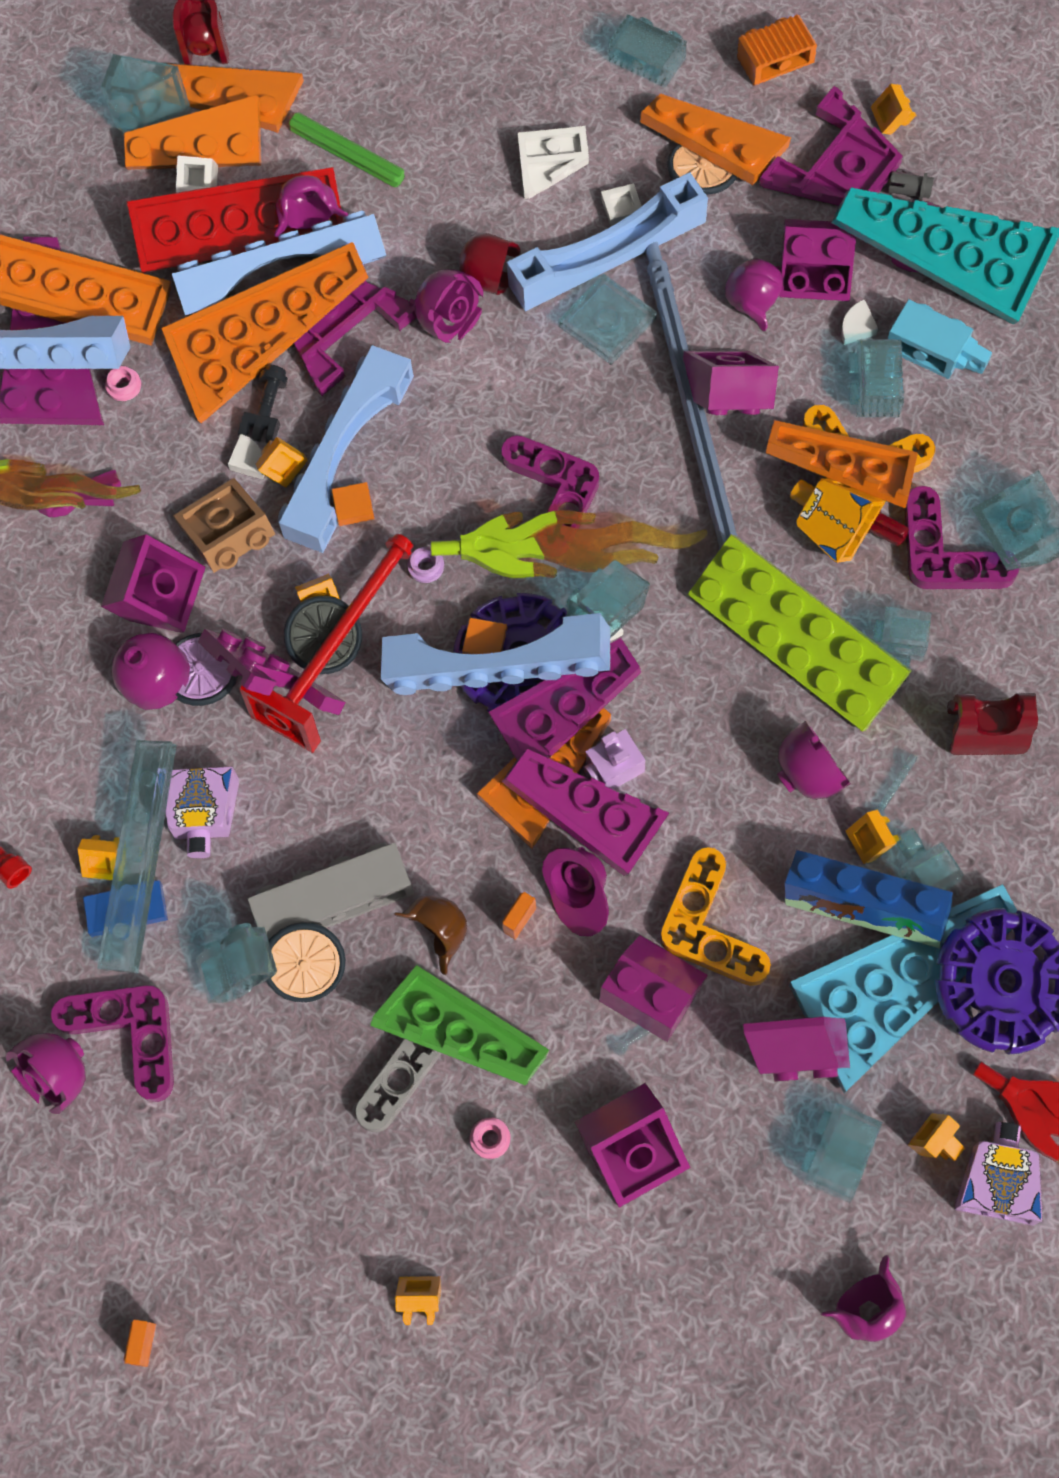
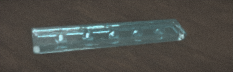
[97,740,177,974]

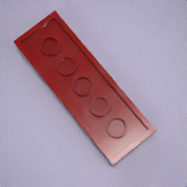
[127,167,344,273]

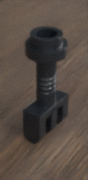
[238,365,288,443]

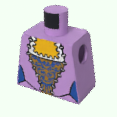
[160,767,239,858]
[955,1122,1042,1226]

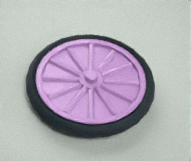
[175,633,239,706]

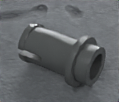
[889,171,934,201]

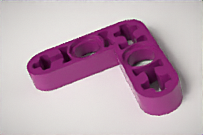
[501,436,600,558]
[905,486,1020,589]
[51,986,174,1102]

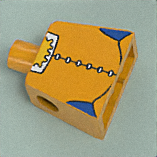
[790,478,886,563]

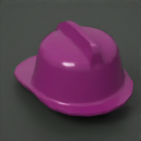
[542,847,609,937]

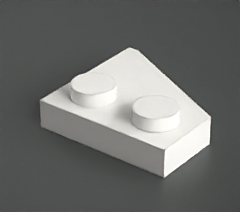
[518,126,589,199]

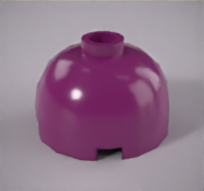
[414,269,484,343]
[111,633,190,710]
[777,721,851,800]
[6,1033,86,1114]

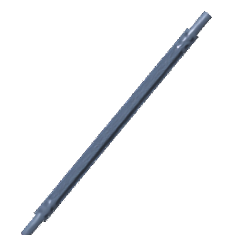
[646,242,737,550]

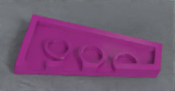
[489,638,641,761]
[502,749,669,876]

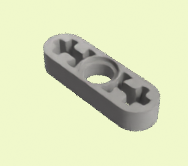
[356,1039,441,1133]

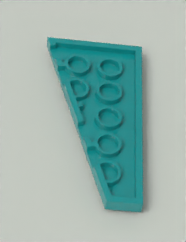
[831,188,1059,324]

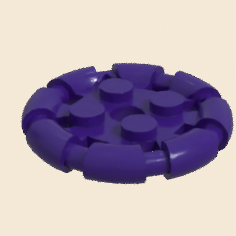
[453,593,572,712]
[935,908,1059,1055]

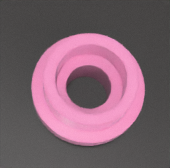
[105,366,141,401]
[470,1117,511,1159]

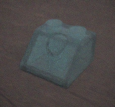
[101,54,191,133]
[972,470,1059,570]

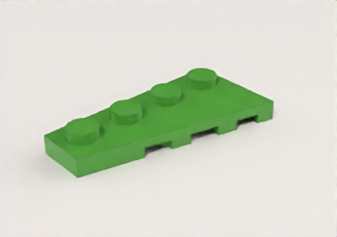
[370,965,549,1085]

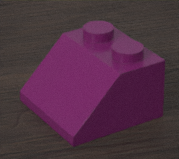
[683,351,779,415]
[101,534,206,633]
[599,935,708,1043]
[743,1017,850,1082]
[574,1083,690,1208]

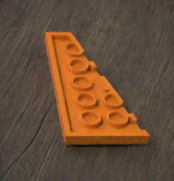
[161,242,369,423]

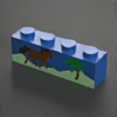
[785,850,953,948]

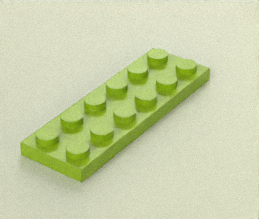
[687,534,912,732]

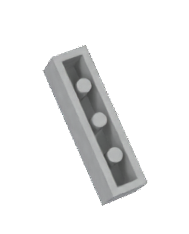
[247,843,414,946]

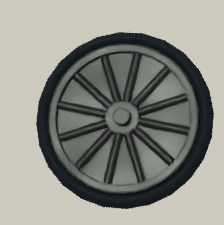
[284,596,362,674]

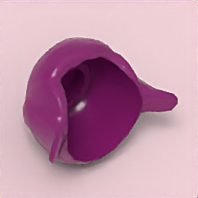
[274,175,348,237]
[725,258,783,331]
[821,1255,907,1342]

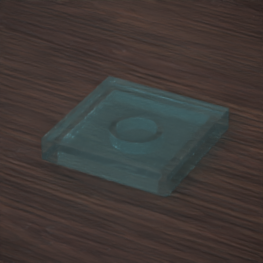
[558,273,657,365]

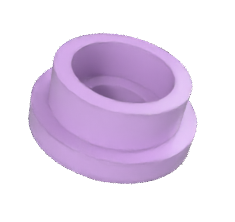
[407,547,444,583]

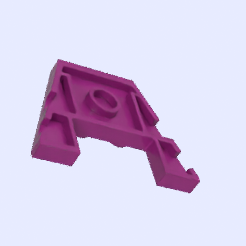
[760,86,903,206]
[294,280,416,396]
[198,629,346,715]

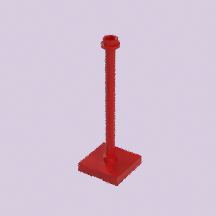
[239,534,413,753]

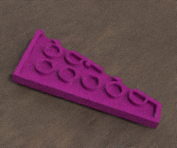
[0,237,104,425]

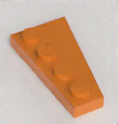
[477,708,611,849]

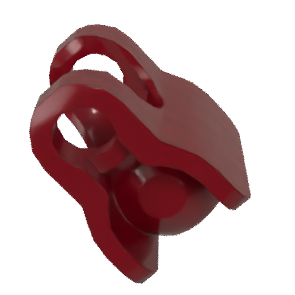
[173,0,229,65]
[947,693,1038,755]

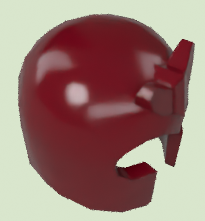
[458,233,521,295]

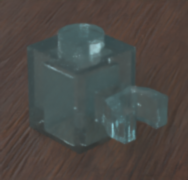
[872,607,932,682]
[896,828,964,891]

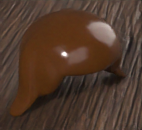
[394,895,467,975]

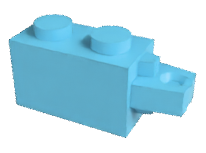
[885,299,992,379]

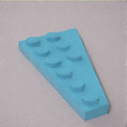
[789,884,1018,1094]

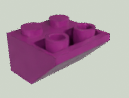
[779,219,856,301]

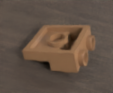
[173,478,275,573]

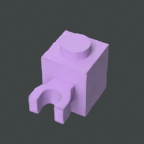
[583,729,645,790]

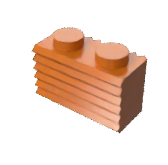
[737,14,817,86]

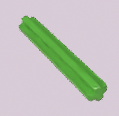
[289,112,405,187]

